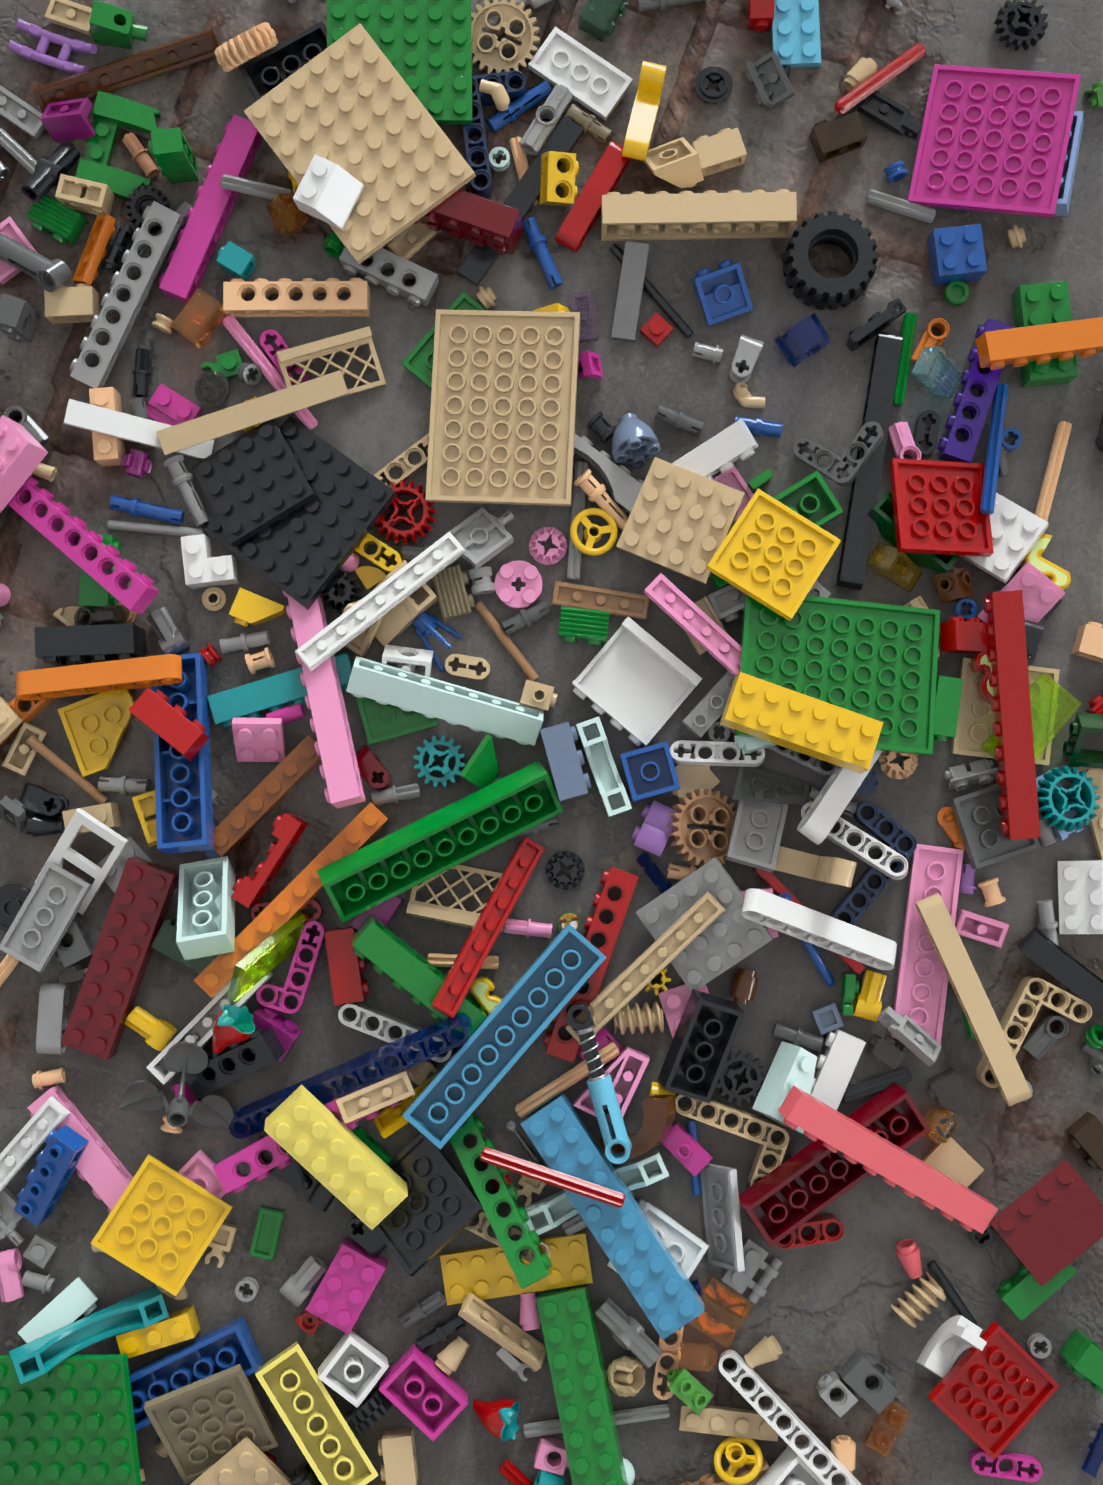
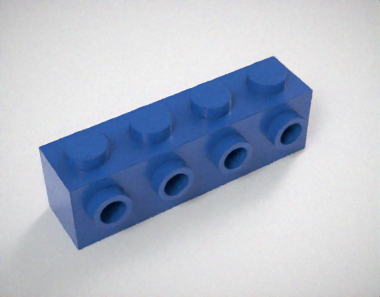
[14,1125,89,1227]

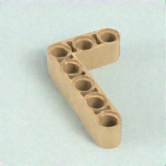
[775,846,857,888]
[975,976,1092,1088]
[675,1093,789,1187]

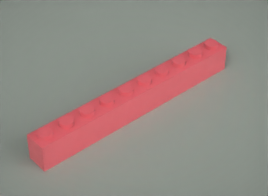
[778,1085,998,1234]

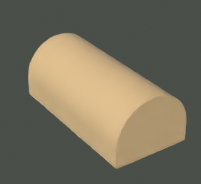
[2,722,47,776]

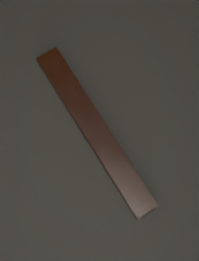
[33,28,219,113]

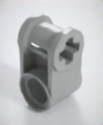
[729,334,764,384]

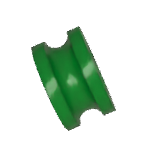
[1084,1025,1103,1050]

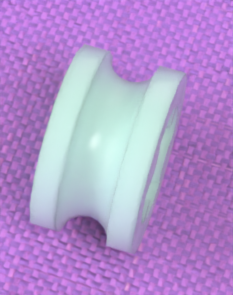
[489,147,510,172]

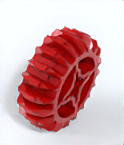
[374,480,437,545]

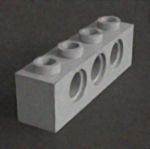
[339,247,439,307]

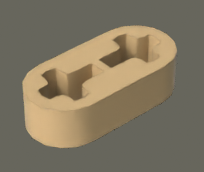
[445,654,490,680]

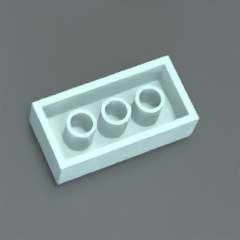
[176,856,236,960]

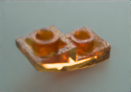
[863,1401,911,1458]

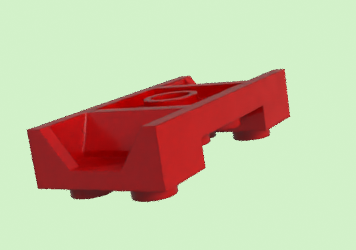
[231,813,308,908]

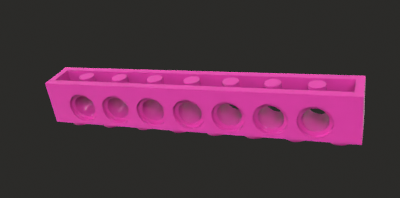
[8,476,159,614]
[212,1067,402,1194]

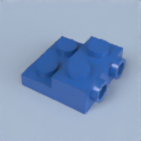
[691,259,753,326]

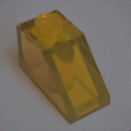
[867,543,923,593]

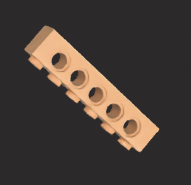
[223,278,370,318]

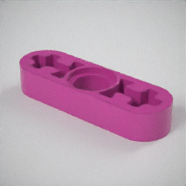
[260,329,310,386]
[968,1448,1043,1482]

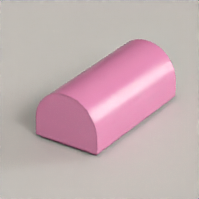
[955,909,1009,948]

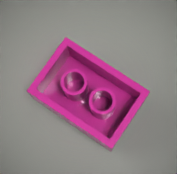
[306,1236,388,1335]
[379,1343,468,1441]

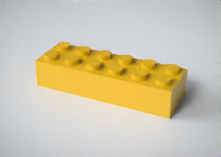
[720,672,883,774]

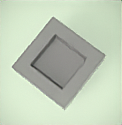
[23,1232,59,1269]

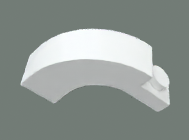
[917,1315,987,1378]

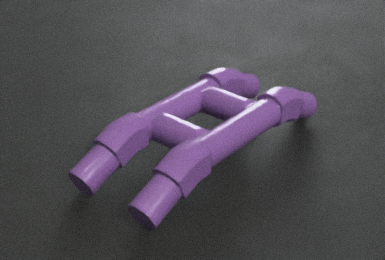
[7,18,97,75]

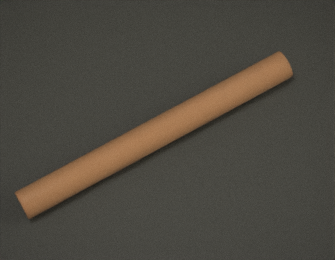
[475,601,539,681]
[26,735,108,804]

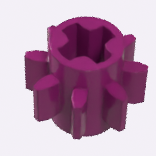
[120,449,153,478]

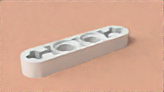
[670,740,765,767]

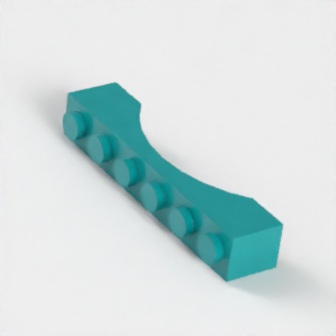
[9,1286,169,1385]

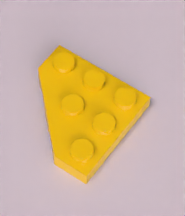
[57,689,135,777]

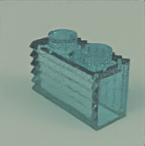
[911,346,963,399]

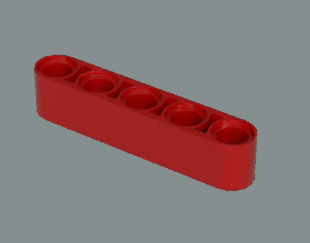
[555,141,631,253]

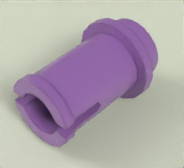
[959,864,977,894]

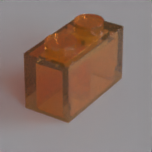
[170,288,226,349]

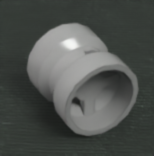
[468,566,495,595]

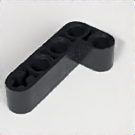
[257,1135,335,1212]

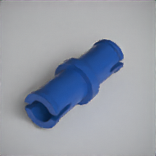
[734,415,783,438]

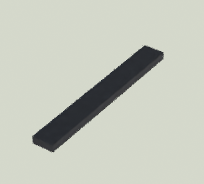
[457,116,584,287]

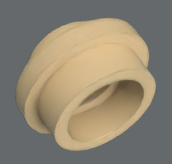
[1007,224,1026,249]
[476,286,497,309]
[202,587,227,611]

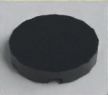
[0,884,31,932]

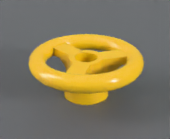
[570,508,618,556]
[714,1436,763,1485]

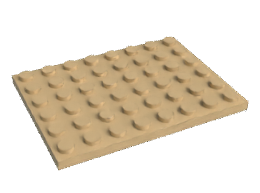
[244,23,476,265]
[425,309,581,506]

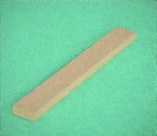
[156,370,349,455]
[565,891,725,1043]

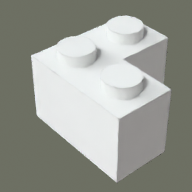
[180,534,239,589]

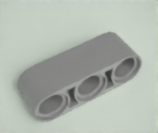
[36,983,70,1055]

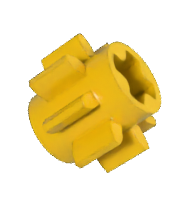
[645,968,672,996]

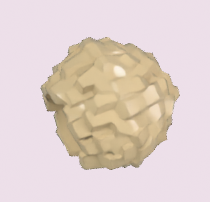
[606,1356,646,1397]

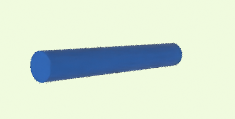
[687,1119,702,1195]

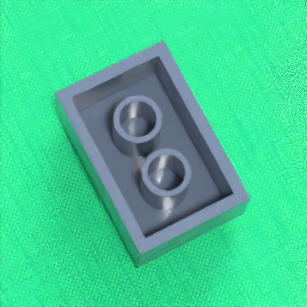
[540,722,591,802]

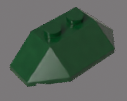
[871,492,961,573]

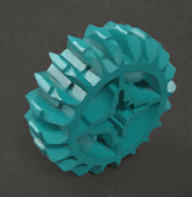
[1037,766,1101,832]

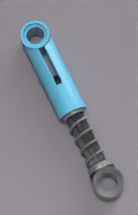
[567,1001,632,1164]

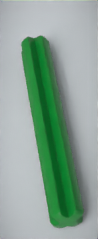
[892,312,917,406]

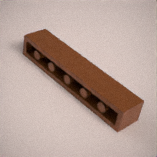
[214,735,322,857]

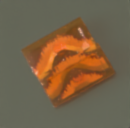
[687,1277,754,1348]

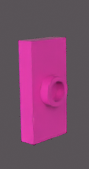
[662,1122,713,1177]

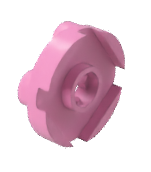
[494,560,542,609]

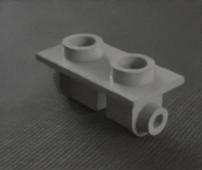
[944,758,998,791]

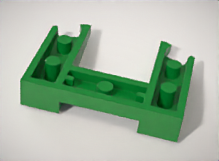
[75,91,163,200]

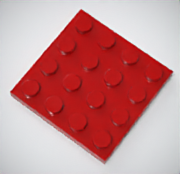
[889,458,994,557]
[927,1321,1060,1460]

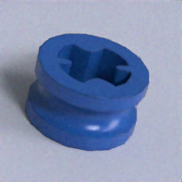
[884,161,908,183]
[1002,428,1022,452]
[953,598,977,621]

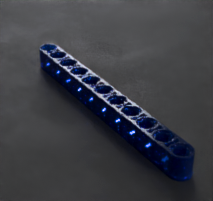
[229,1014,472,1139]

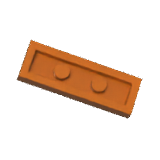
[72,214,116,285]

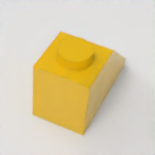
[229,588,287,628]

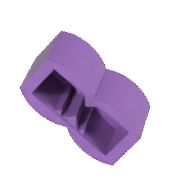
[631,800,677,857]

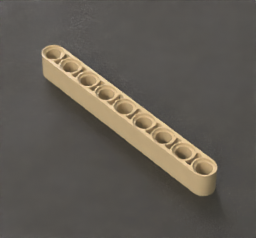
[915,893,1032,1107]

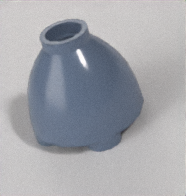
[612,413,661,468]

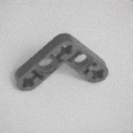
[793,421,884,486]

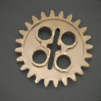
[471,0,540,74]

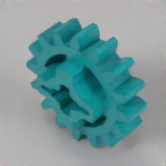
[413,735,466,787]

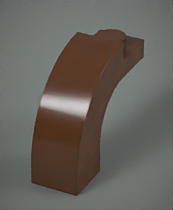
[600,1094,676,1158]

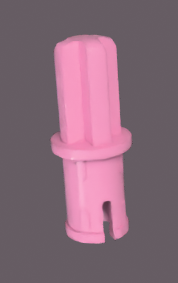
[504,918,553,939]

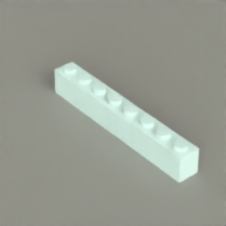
[346,656,544,746]

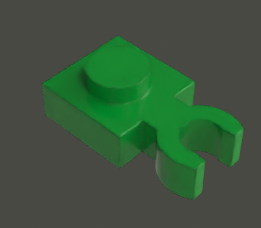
[200,349,243,382]
[840,972,859,1016]

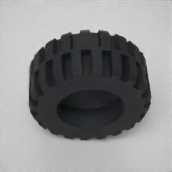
[782,211,878,311]

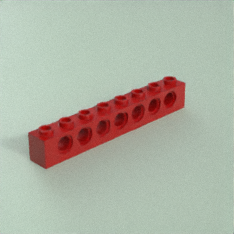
[543,866,639,1063]

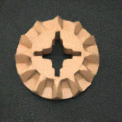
[879,751,918,779]

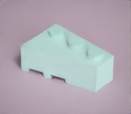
[752,1041,817,1134]
[17,1277,98,1343]

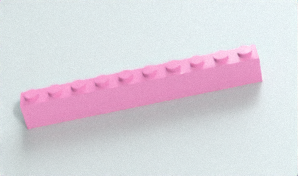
[282,590,366,809]

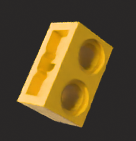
[539,151,579,206]
[132,790,157,847]

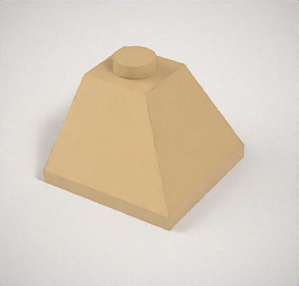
[643,137,704,189]

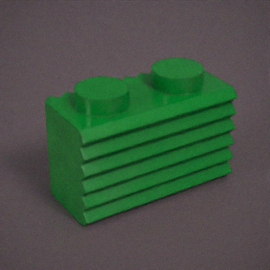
[26,195,87,246]
[558,606,609,646]

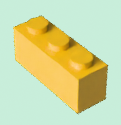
[116,1305,201,1358]

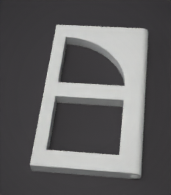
[35,808,129,915]

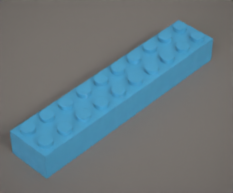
[403,924,606,1149]
[521,1093,705,1340]

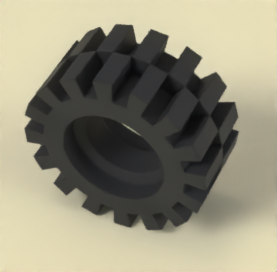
[125,185,172,233]
[345,1387,392,1436]

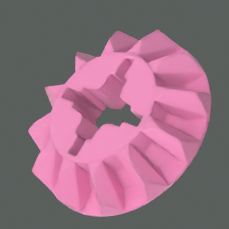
[529,527,567,565]

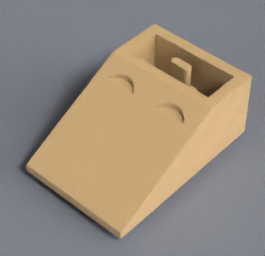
[371,560,438,647]

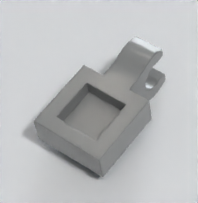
[496,1344,536,1382]

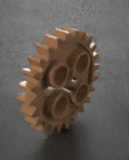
[667,789,736,867]

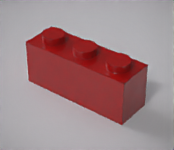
[129,688,209,761]
[324,927,370,1005]

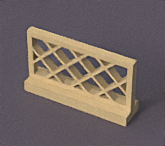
[276,326,386,400]
[406,865,504,934]

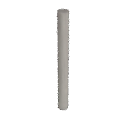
[108,520,205,536]

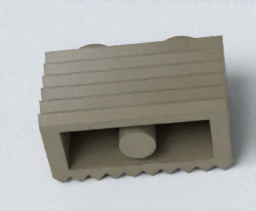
[433,565,475,621]

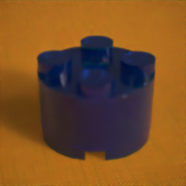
[773,313,831,367]

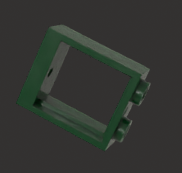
[1063,712,1103,769]

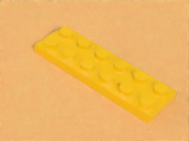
[440,1231,593,1305]

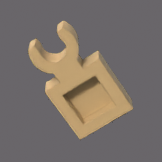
[515,1159,546,1207]
[205,1222,238,1268]

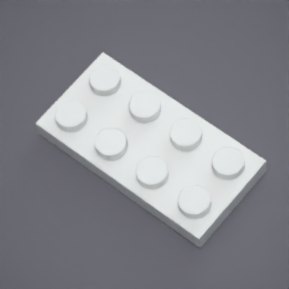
[528,27,633,121]

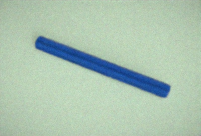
[980,383,1008,515]

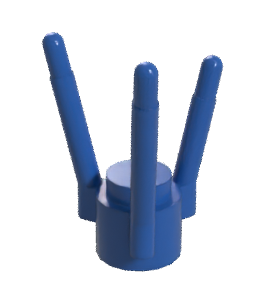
[413,611,462,672]

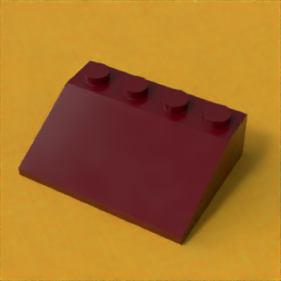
[989,1159,1103,1287]

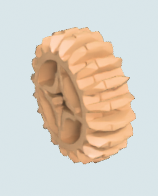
[214,22,278,72]

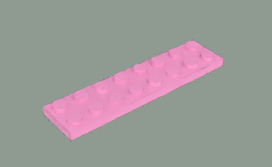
[890,844,964,1045]

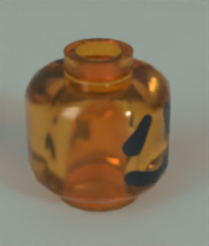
[924,1106,957,1145]

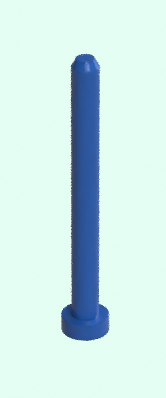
[778,892,835,986]

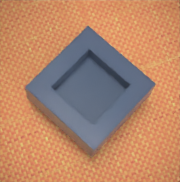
[811,1002,844,1035]

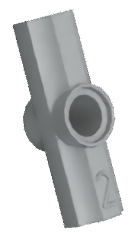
[519,85,573,156]
[594,1298,663,1369]

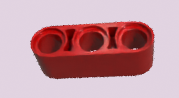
[776,1213,844,1249]

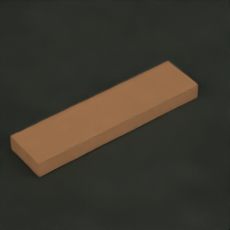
[551,581,650,621]

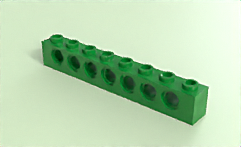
[450,1112,553,1289]

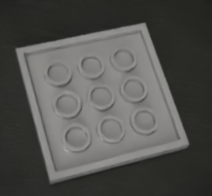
[636,857,773,992]

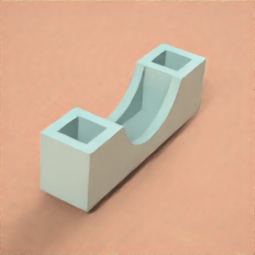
[576,716,632,817]

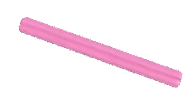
[222,314,318,431]

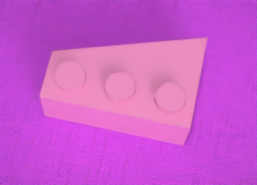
[573,1045,650,1124]

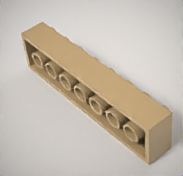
[601,189,797,241]

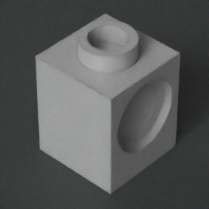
[816,1370,858,1418]

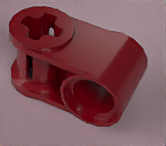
[356,744,392,790]

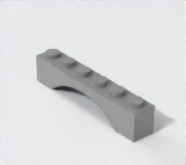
[574,434,644,516]

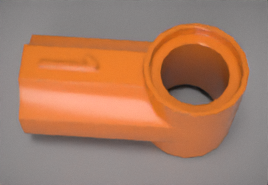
[911,318,950,369]

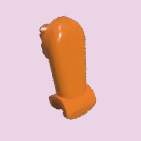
[937,806,966,851]

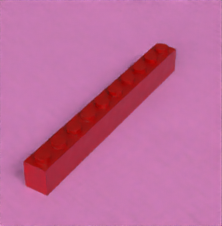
[983,590,1040,840]

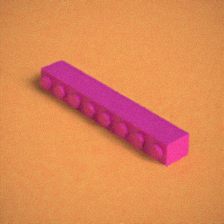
[159,114,263,306]

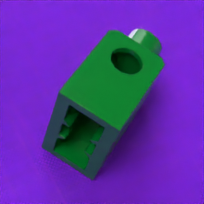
[89,0,148,49]

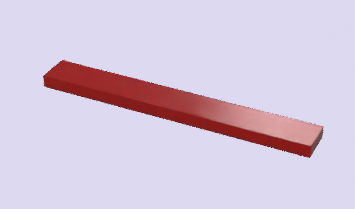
[430,836,545,1019]

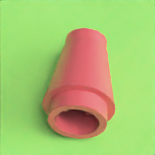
[895,1239,923,1279]

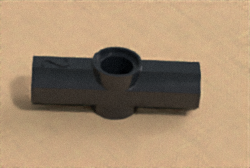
[21,141,80,203]

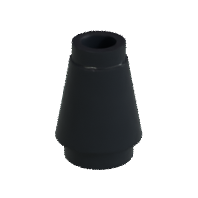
[26,813,64,837]

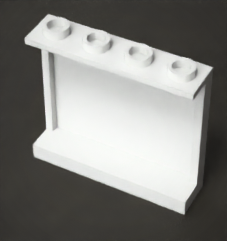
[572,617,702,747]

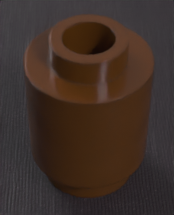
[730,967,759,1005]

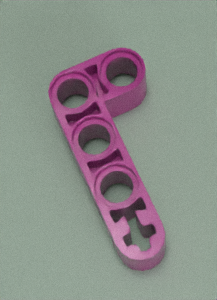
[256,920,327,1014]

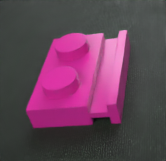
[147,383,203,426]

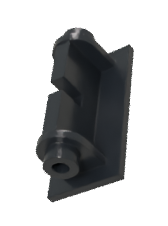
[101,224,135,274]

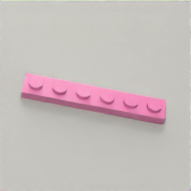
[643,573,741,677]

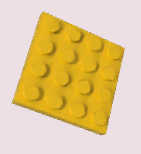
[706,489,841,621]
[91,1154,233,1296]

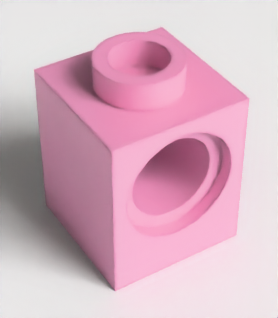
[534,1435,569,1476]

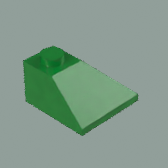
[460,734,501,789]

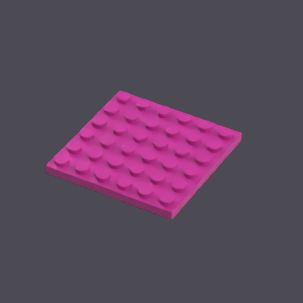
[908,64,1081,218]

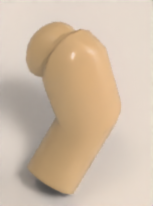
[733,382,765,409]

